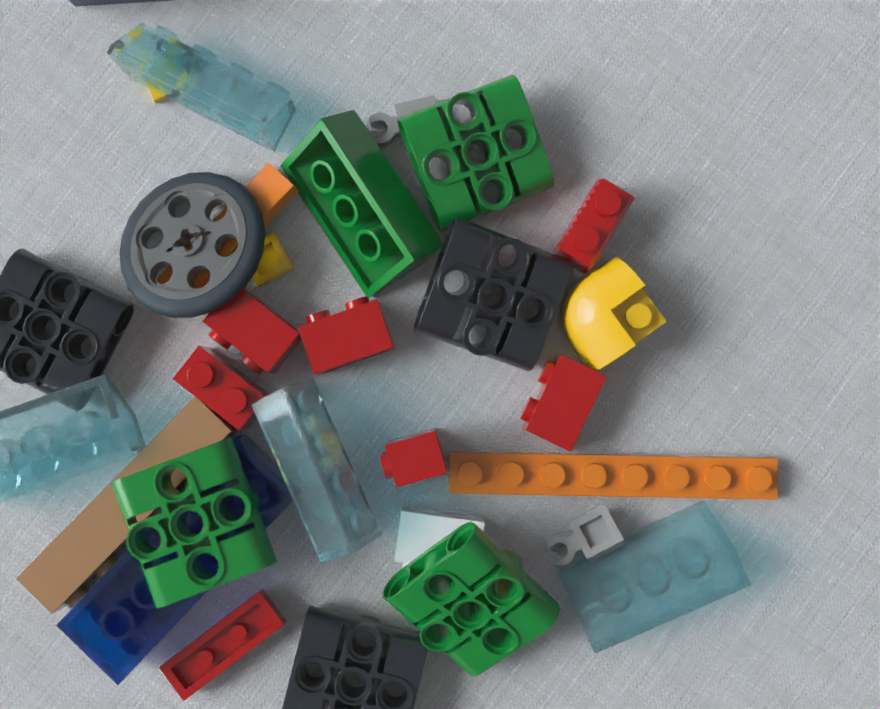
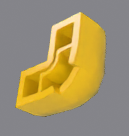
[560,257,667,371]

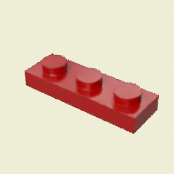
[159,588,287,701]

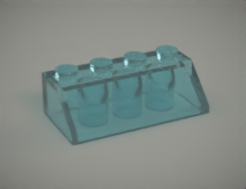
[106,23,296,152]
[0,374,146,504]
[251,377,383,563]
[554,501,751,654]

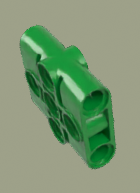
[397,75,554,232]
[111,437,277,608]
[382,522,561,676]

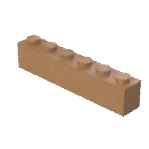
[16,397,239,614]

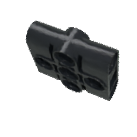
[413,216,572,372]
[0,248,134,410]
[282,605,428,709]

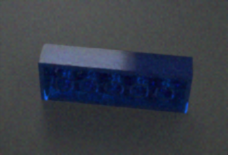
[56,434,304,685]

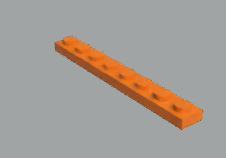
[449,451,778,500]

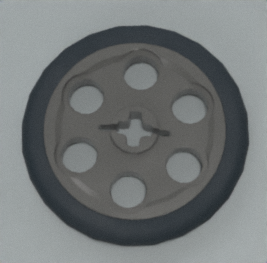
[119,172,265,318]

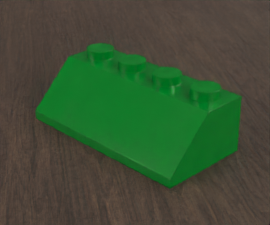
[280,110,443,298]

